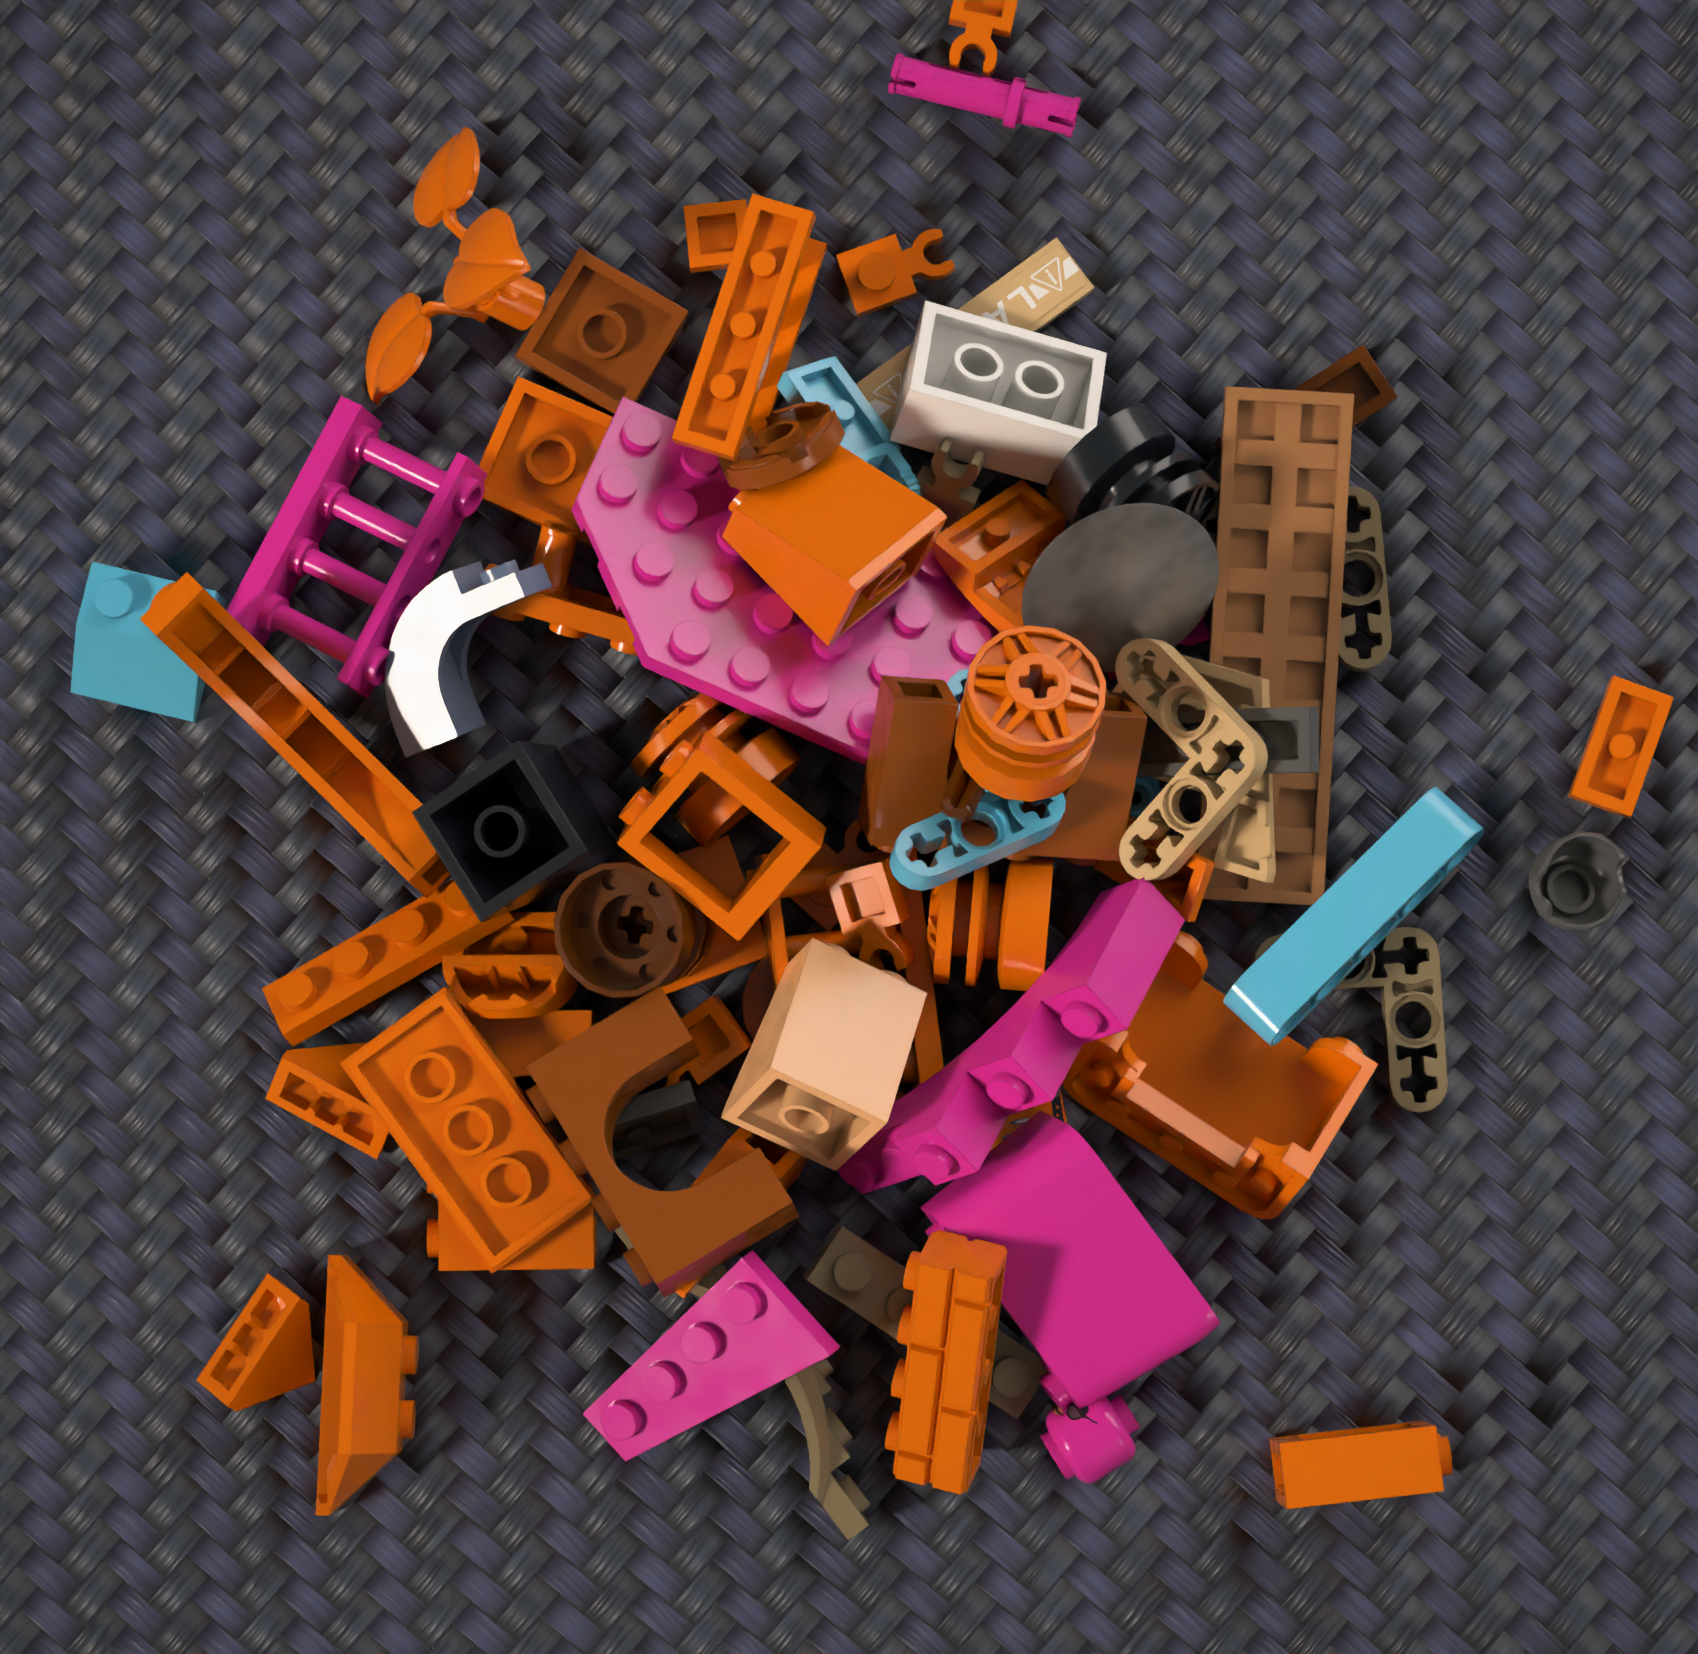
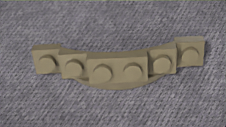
[614,1226,871,1541]

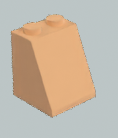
[721,938,927,1171]

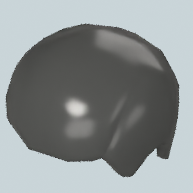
[1528,831,1627,932]

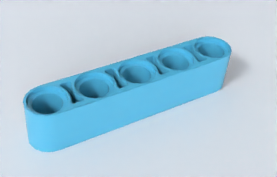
[1223,787,1484,1047]

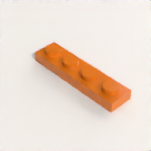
[262,879,515,1047]

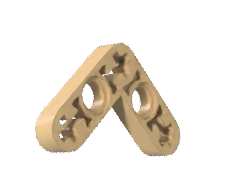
[1115,638,1268,881]

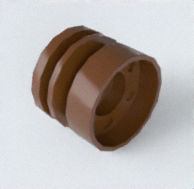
[554,856,716,998]

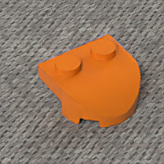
[442,912,579,1019]

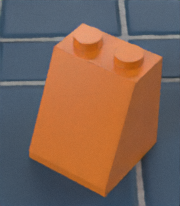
[722,445,947,646]

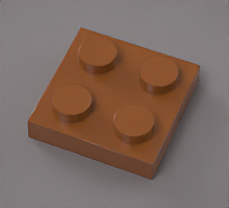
[515,248,690,417]

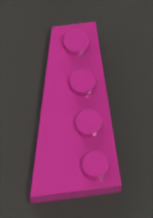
[583,1250,840,1462]

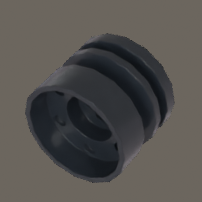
[1047,404,1219,525]

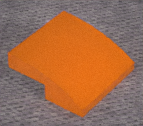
[930,479,1066,632]

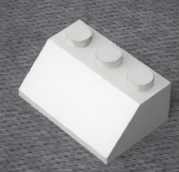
[890,300,1107,485]

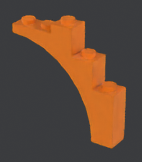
[140,572,451,898]

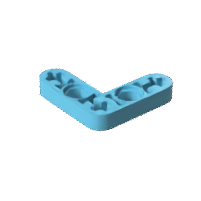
[889,669,1066,891]

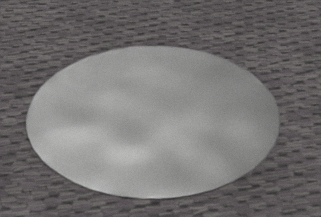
[1022,503,1219,673]

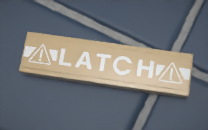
[856,237,1094,433]

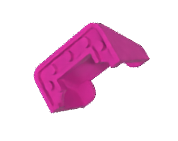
[920,1110,1220,1410]

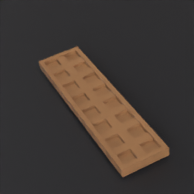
[1196,386,1354,905]

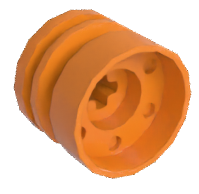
[954,625,1106,802]
[629,693,803,848]
[926,858,1054,991]

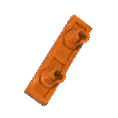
[484,520,638,656]

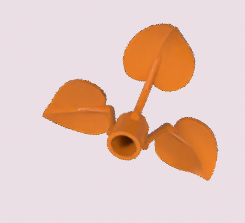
[365,126,545,406]

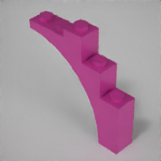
[838,877,1185,1195]

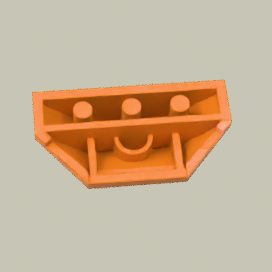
[315,1254,419,1516]

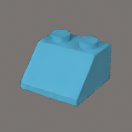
[70,561,226,723]

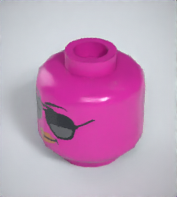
[1040,1395,1140,1484]

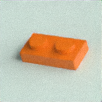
[1568,675,1674,819]

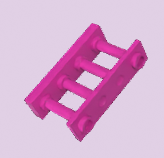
[227,396,488,699]

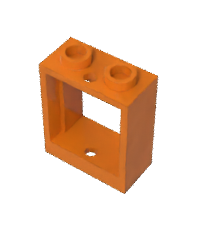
[617,730,827,941]
[1269,1420,1453,1509]

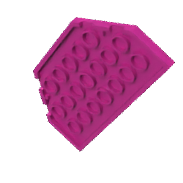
[572,397,1000,765]

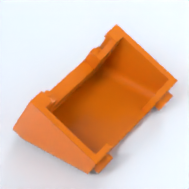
[1062,931,1378,1219]

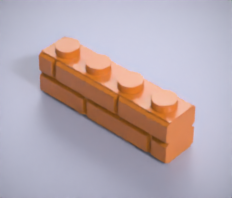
[885,1230,1008,1495]

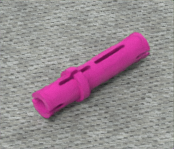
[888,53,1081,138]

